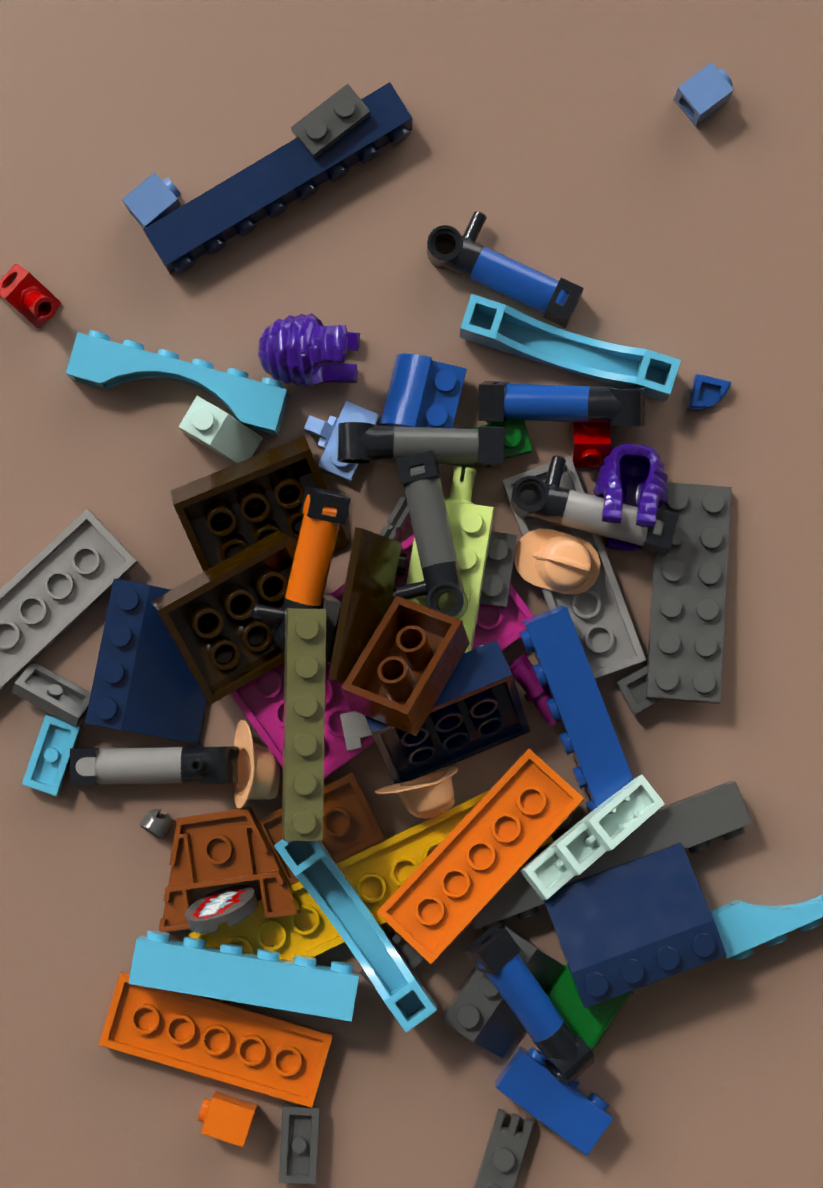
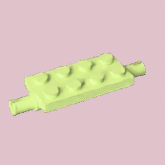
[406,466,495,653]

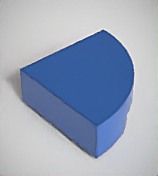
[687,374,731,411]

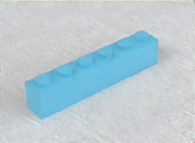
[128,930,360,1022]

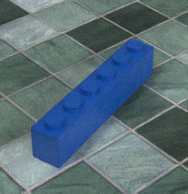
[519,605,633,813]

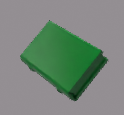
[547,963,634,1051]

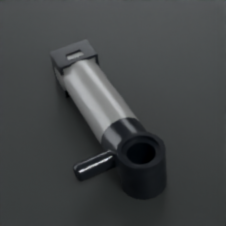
[511,455,679,556]
[70,746,238,785]

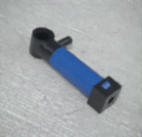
[427,211,584,328]
[478,381,646,427]
[464,926,596,1086]

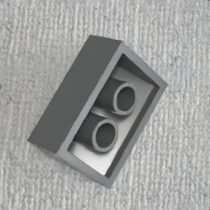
[442,923,565,1058]

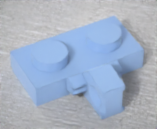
[304,401,379,482]

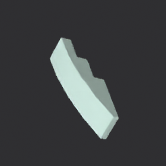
[520,774,665,900]

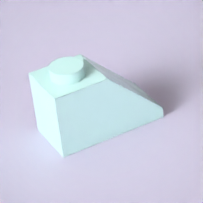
[179,396,263,464]

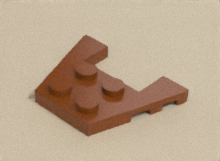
[159,807,301,932]

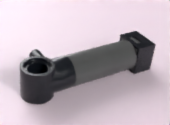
[337,422,505,469]
[395,450,468,619]

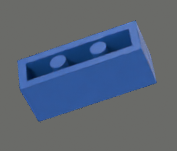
[494,1045,613,1156]

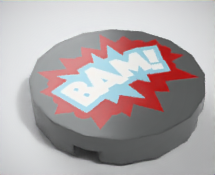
[184,885,258,934]

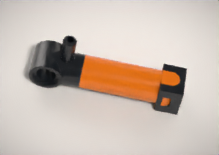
[251,486,351,653]

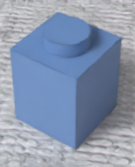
[673,62,734,126]
[122,172,181,229]

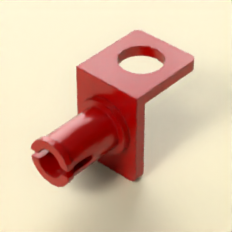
[0,264,61,328]

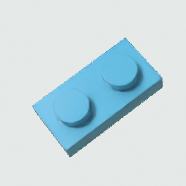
[22,715,83,796]

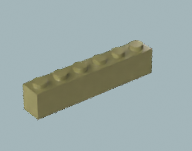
[282,608,326,841]

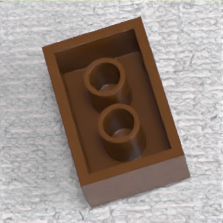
[341,596,470,736]

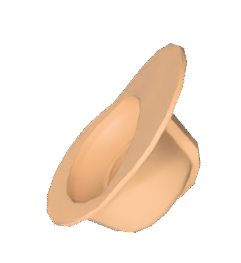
[514,528,601,595]
[234,720,280,809]
[375,766,458,819]

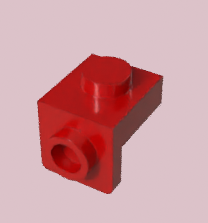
[572,422,611,468]

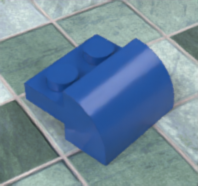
[380,353,467,428]

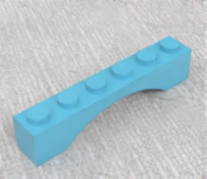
[459,294,681,402]
[65,330,289,437]
[274,839,437,1032]
[710,894,823,961]

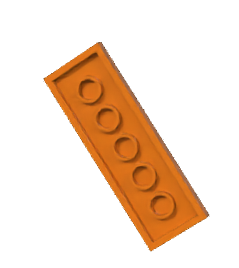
[376,749,584,965]
[99,971,334,1108]

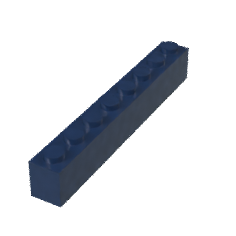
[143,82,413,274]

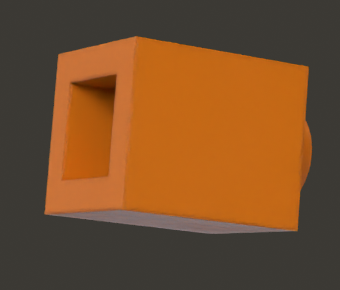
[198,1091,258,1147]

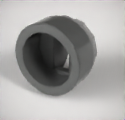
[139,809,172,840]

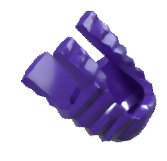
[258,313,360,388]
[593,443,668,552]

